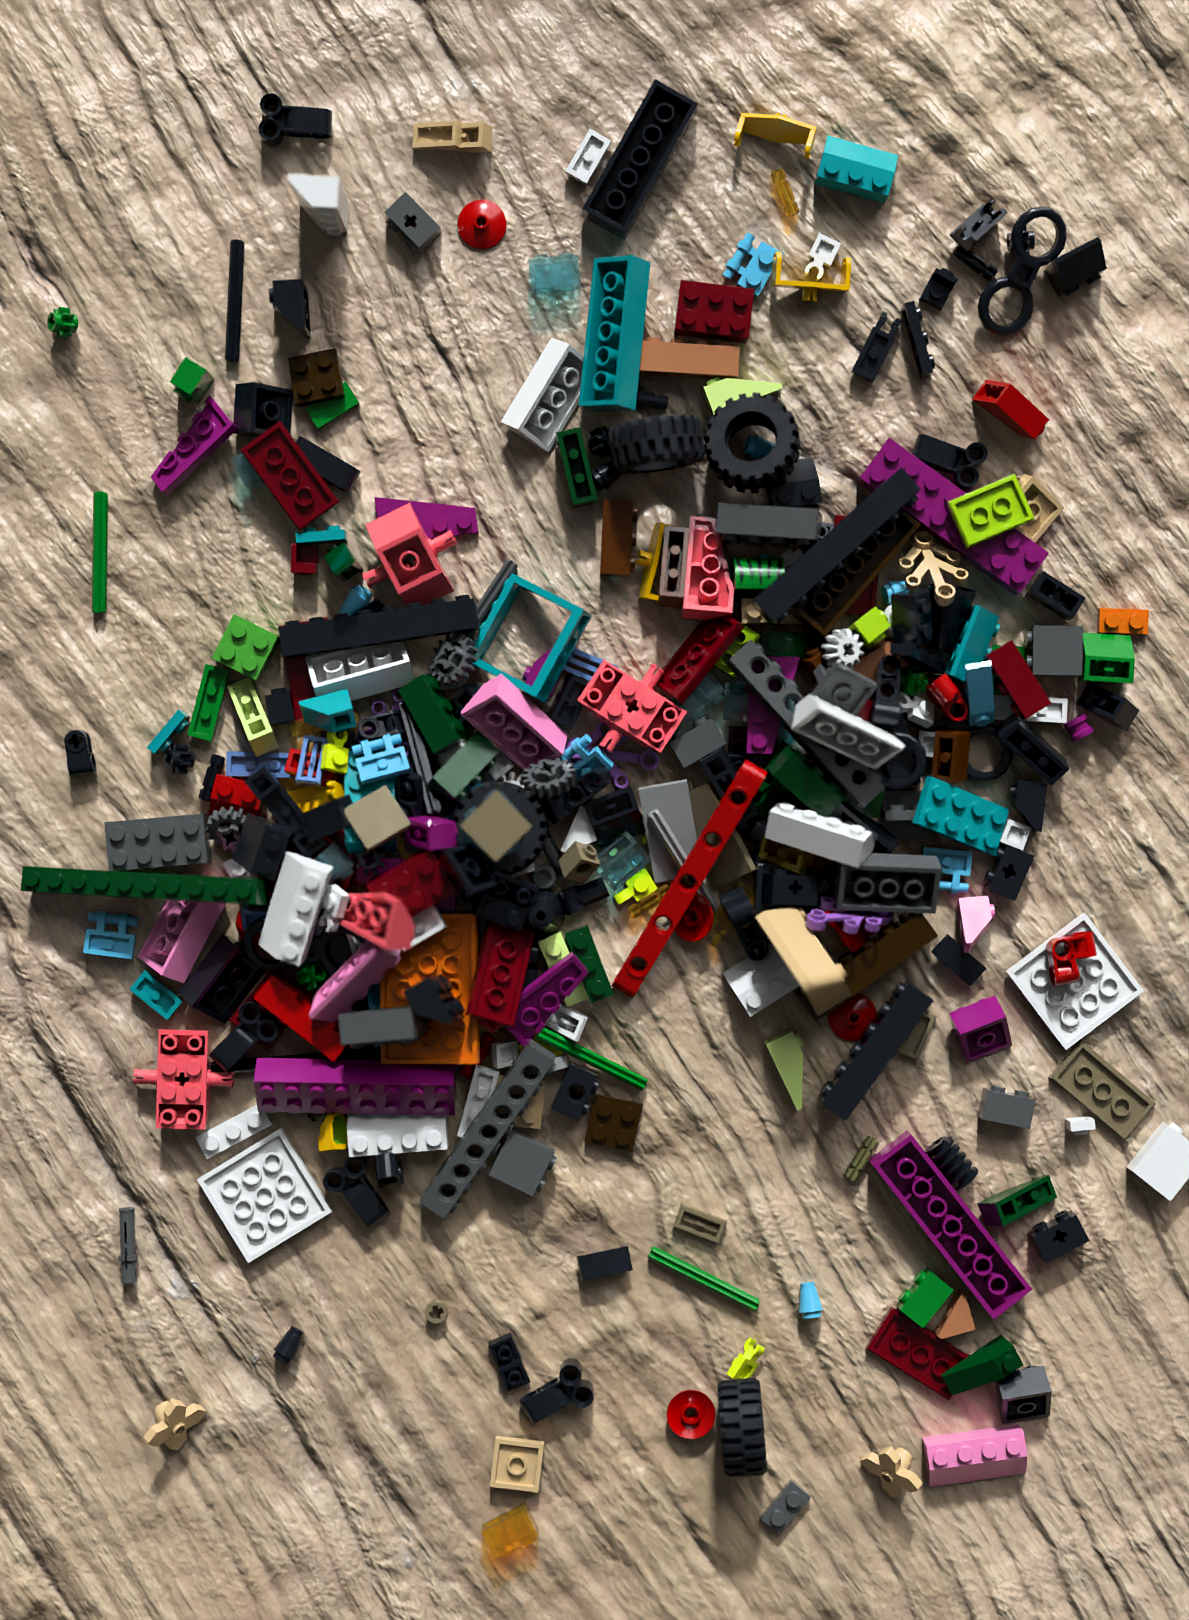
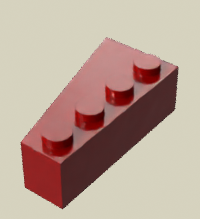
[254,971,347,1062]

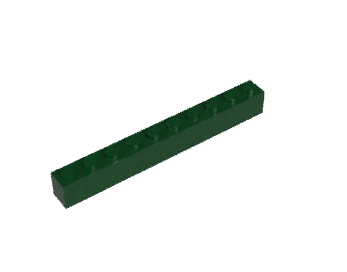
[21,866,268,906]

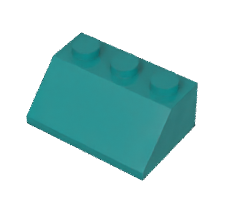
[814,135,898,203]
[945,605,1000,685]

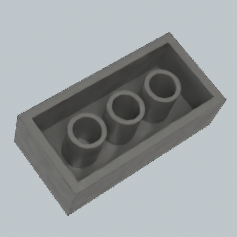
[716,503,823,549]
[104,813,212,871]
[833,853,942,914]

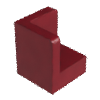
[291,543,319,575]

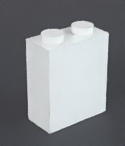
[1127,1121,1189,1201]

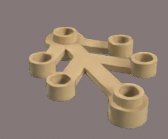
[898,530,968,606]

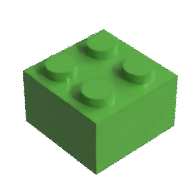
[212,614,280,682]

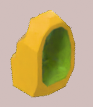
[317,1113,348,1152]

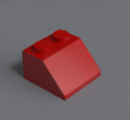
[208,774,264,819]

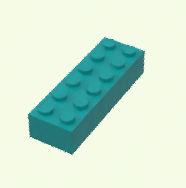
[579,255,651,412]

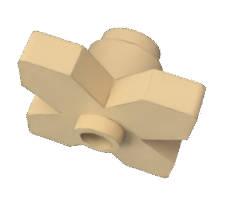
[143,1399,207,1450]
[860,1447,923,1497]

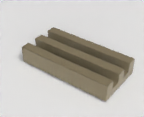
[673,1203,727,1244]

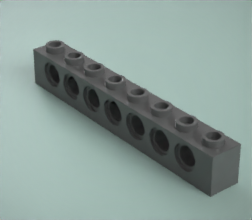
[725,640,885,809]
[420,1038,556,1219]

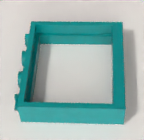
[473,573,592,703]

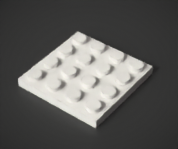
[1005,913,1144,1050]
[197,1127,333,1263]

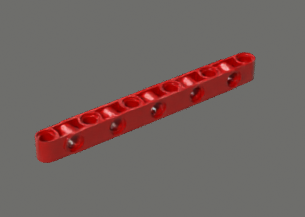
[611,760,767,998]

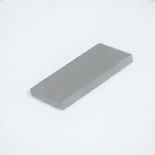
[638,779,697,883]

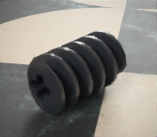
[925,1136,978,1190]

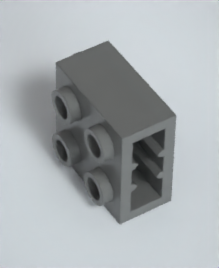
[1025,625,1083,677]
[489,1128,557,1197]

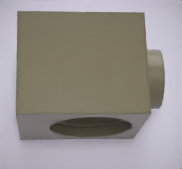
[558,841,601,884]

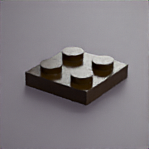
[288,348,345,407]
[585,1093,643,1152]

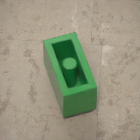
[170,356,214,403]
[897,1267,954,1328]

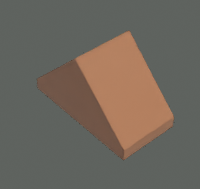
[934,1289,975,1339]

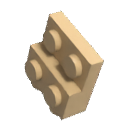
[1015,474,1064,543]

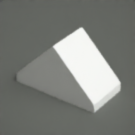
[560,805,597,853]
[544,1005,588,1042]

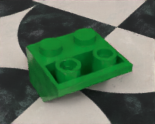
[1078,633,1135,685]

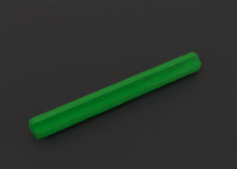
[92,491,108,614]
[536,1028,648,1090]
[648,1247,760,1311]

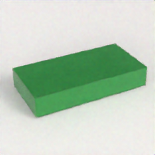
[305,382,360,430]

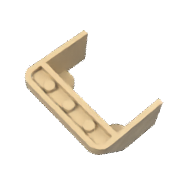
[755,905,852,1016]

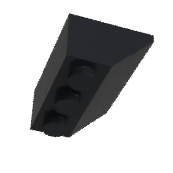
[179,933,266,1024]

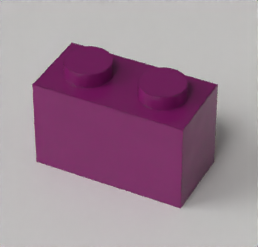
[405,815,458,850]

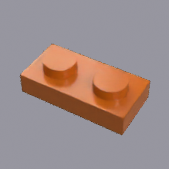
[1097,608,1149,635]

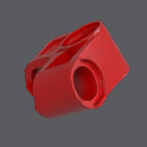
[925,673,969,723]
[1046,931,1097,987]

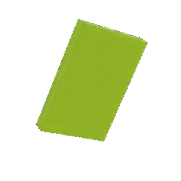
[946,474,1035,549]

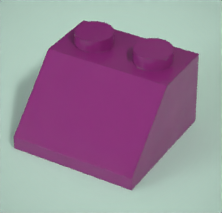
[949,995,1012,1063]

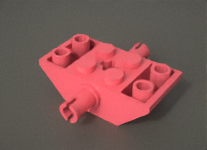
[362,502,458,606]
[577,660,687,754]
[133,1029,234,1130]

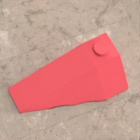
[681,516,734,620]
[338,893,415,950]

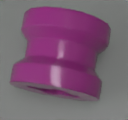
[1063,714,1094,742]

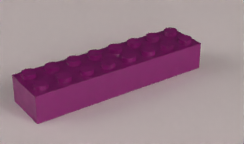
[857,438,1049,596]
[254,1058,456,1116]
[869,1130,1033,1320]

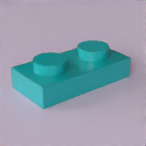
[295,526,348,545]
[147,709,190,754]
[129,970,184,1020]

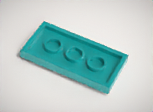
[912,776,1009,856]

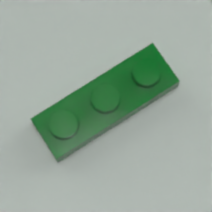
[187,664,231,742]

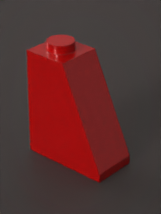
[972,380,1049,439]

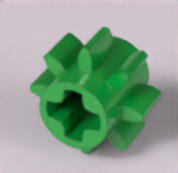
[47,307,78,339]
[900,665,928,696]
[296,961,328,991]

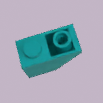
[299,689,357,732]

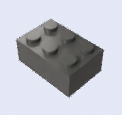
[338,1006,428,1049]

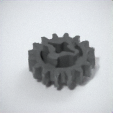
[429,632,478,686]
[522,757,577,798]
[206,806,247,853]

